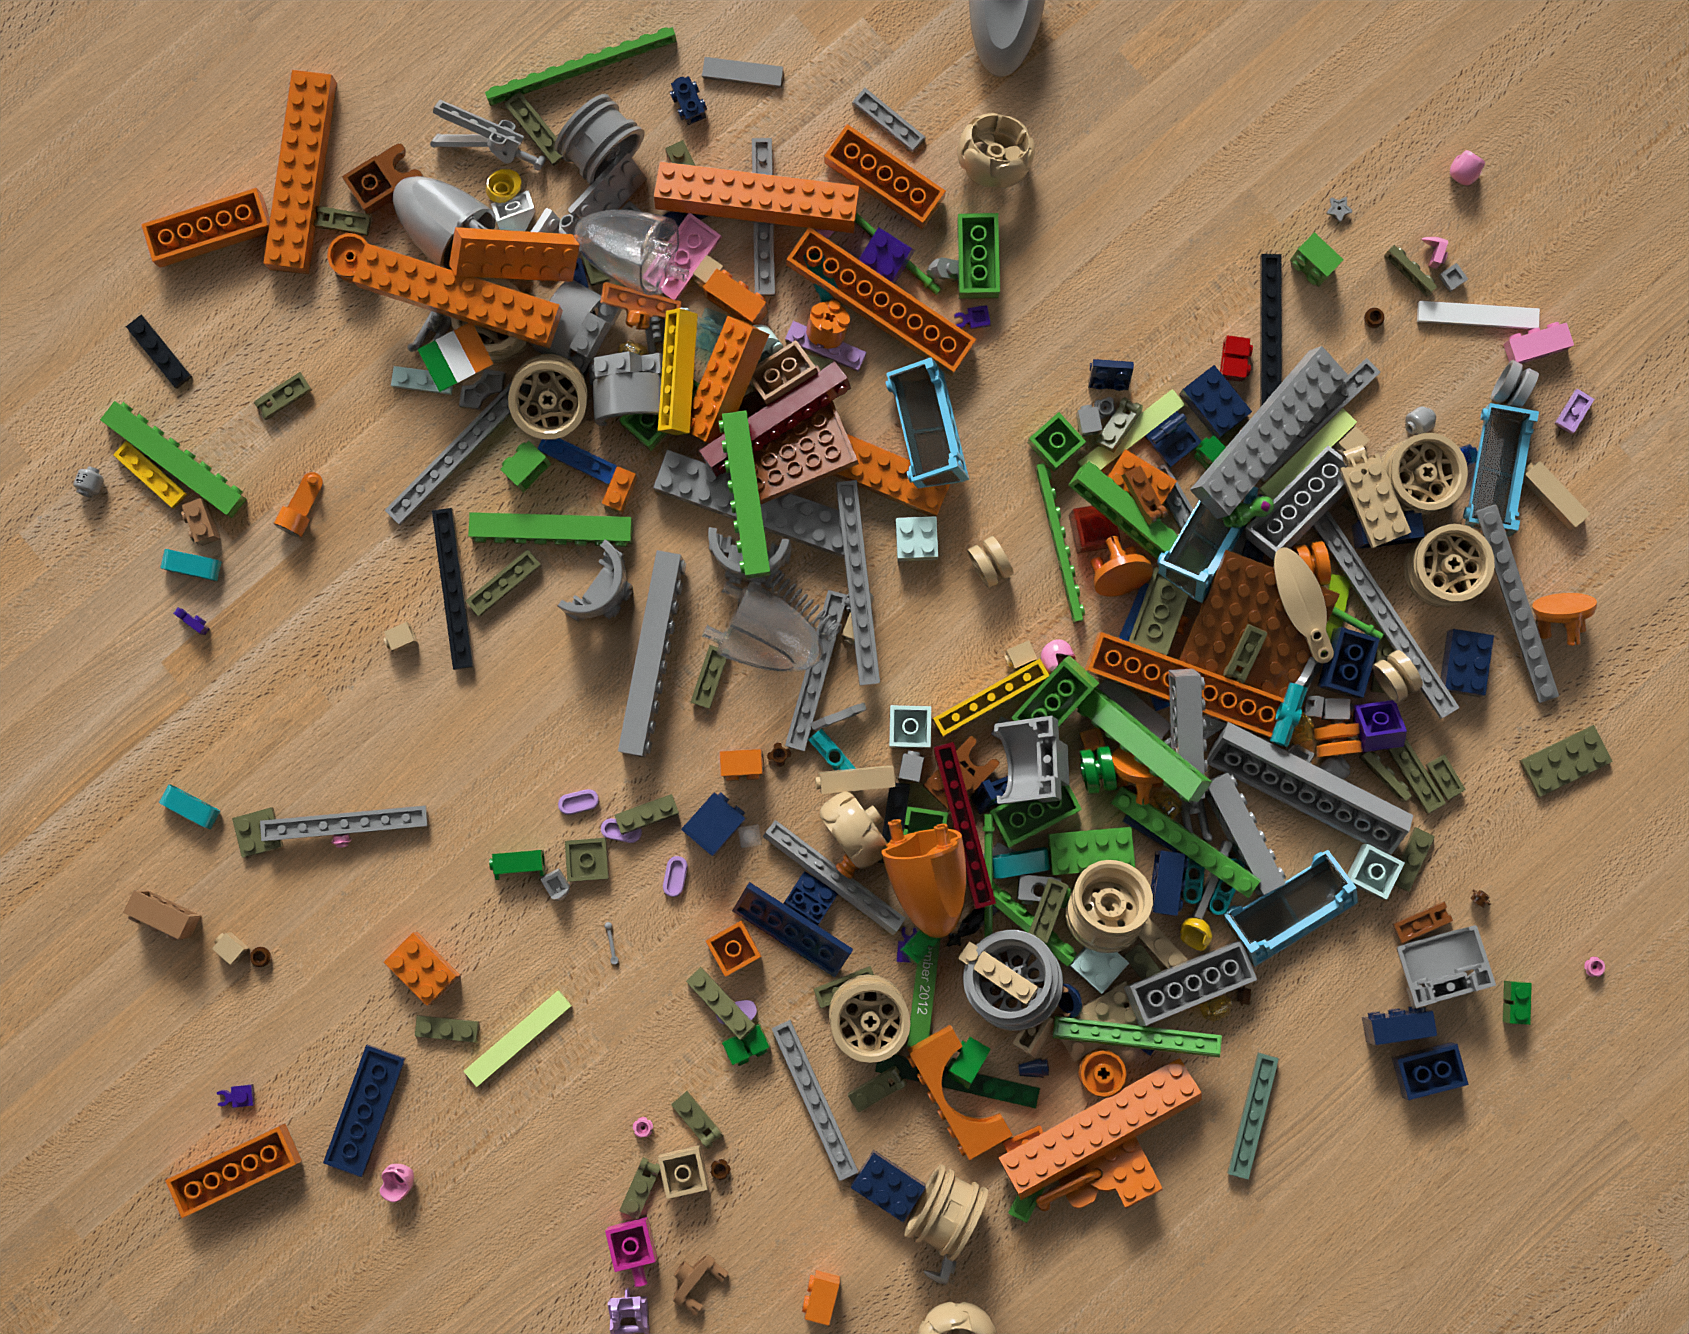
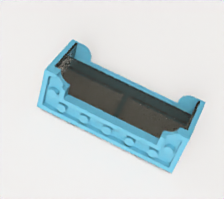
[886,357,970,488]
[1463,403,1539,537]
[1157,487,1258,603]
[1224,850,1358,967]

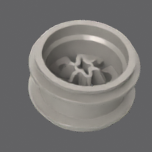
[963,930,1063,1031]

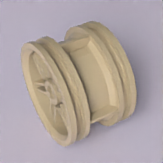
[1066,860,1153,953]

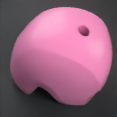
[1450,150,1485,186]
[1041,640,1076,675]
[380,1164,414,1202]

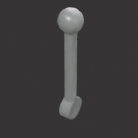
[604,922,619,965]

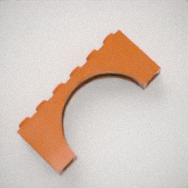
[907,1025,1013,1160]

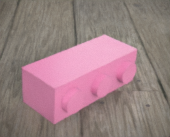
[1503,322,1574,364]

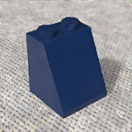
[681,792,746,856]

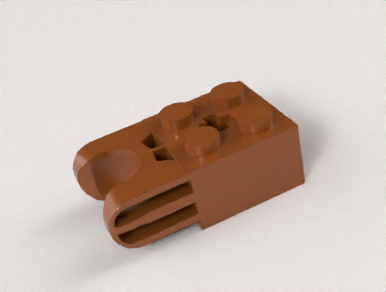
[342,144,424,215]
[922,735,1000,811]

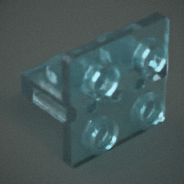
[696,308,727,353]

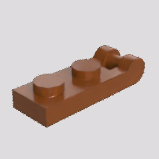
[1121,466,1168,524]
[1392,901,1453,943]

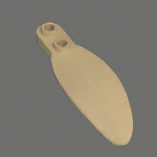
[1274,548,1334,663]

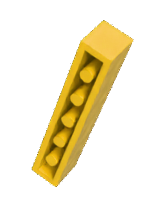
[658,308,698,435]
[932,658,1049,737]

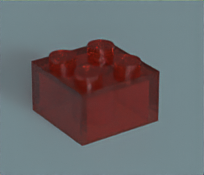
[1069,506,1121,554]

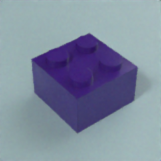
[859,227,916,284]
[1352,700,1407,752]

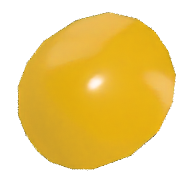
[485,169,522,203]

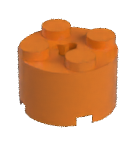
[806,300,850,349]

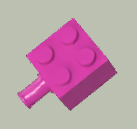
[605,1217,658,1287]

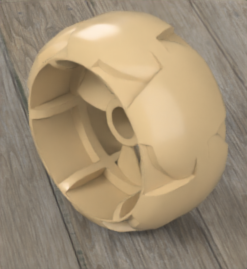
[957,113,1035,188]
[820,792,887,869]
[918,1302,997,1334]

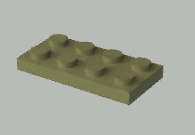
[1128,567,1195,656]
[1519,725,1613,797]

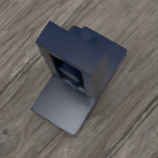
[971,776,1008,815]

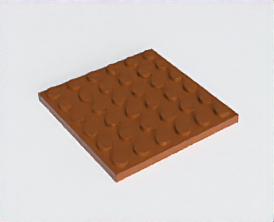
[738,365,859,505]
[1179,550,1340,698]

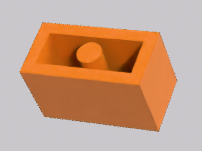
[602,466,638,514]

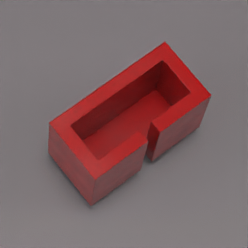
[1220,335,1253,382]

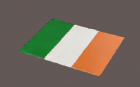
[417,323,494,392]

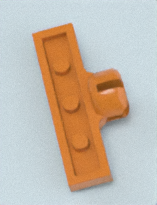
[600,282,682,330]

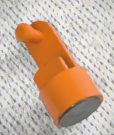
[273,472,323,537]

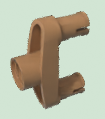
[672,1254,729,1316]

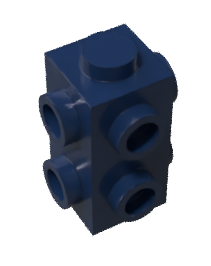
[670,76,707,125]

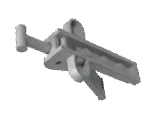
[430,100,546,171]

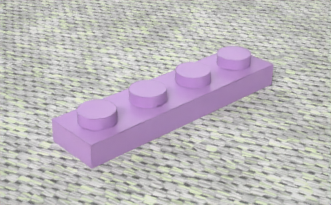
[785,321,866,372]

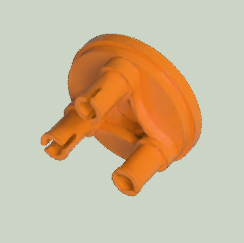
[1090,536,1153,597]
[1532,593,1597,646]
[1112,747,1164,805]

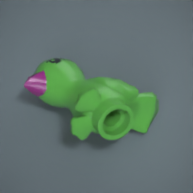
[1222,496,1274,528]

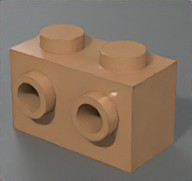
[181,498,221,546]

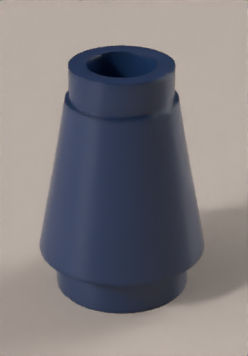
[1018,1057,1049,1078]

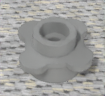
[1094,397,1116,419]

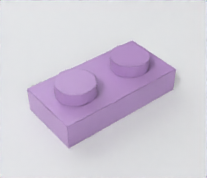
[1554,389,1595,434]

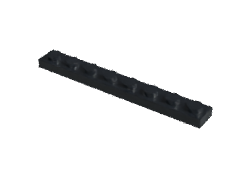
[1260,254,1282,407]
[432,508,474,670]

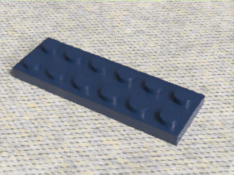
[732,882,853,978]
[323,1044,406,1177]

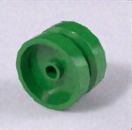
[1079,746,1117,795]

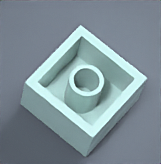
[895,516,938,561]
[889,705,931,748]
[1344,844,1405,900]
[1069,947,1129,994]

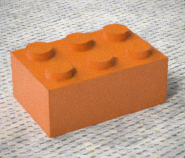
[703,268,768,326]
[1108,449,1177,511]
[384,932,460,1006]

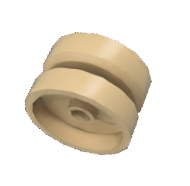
[967,536,1014,588]
[1372,650,1423,703]

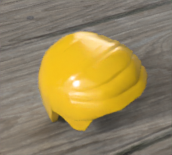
[1180,918,1212,951]

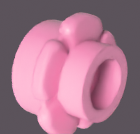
[331,834,352,848]
[1584,957,1605,977]
[633,1117,653,1138]

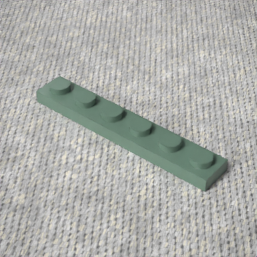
[1227,1052,1279,1180]

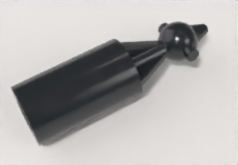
[947,905,998,947]

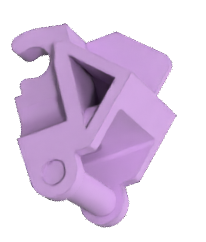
[608,1288,649,1334]

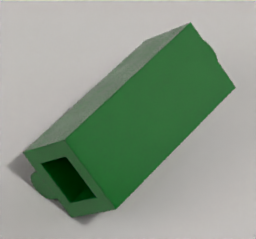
[489,850,545,880]

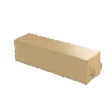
[1523,461,1590,531]
[815,765,895,794]

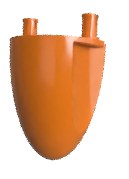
[882,819,966,938]

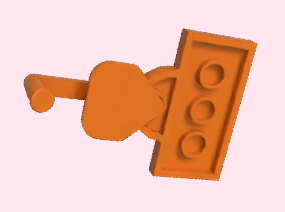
[1036,1137,1163,1212]

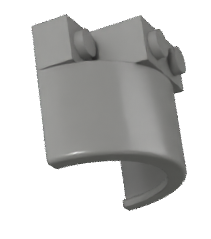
[532,280,622,377]
[589,351,663,426]
[708,527,792,587]
[557,539,633,622]
[994,716,1069,805]
[1396,925,1496,1008]

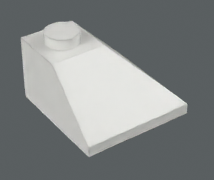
[491,190,535,231]

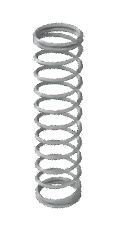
[765,570,842,641]

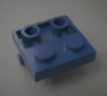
[1088,359,1134,391]
[1145,411,1201,468]
[783,871,838,926]

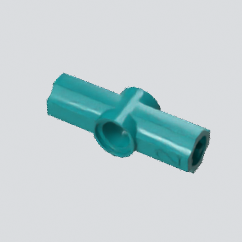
[1270,683,1308,747]
[808,728,856,771]

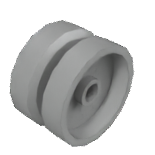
[1490,360,1539,412]

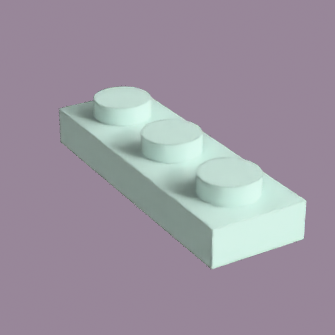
[391,366,453,395]

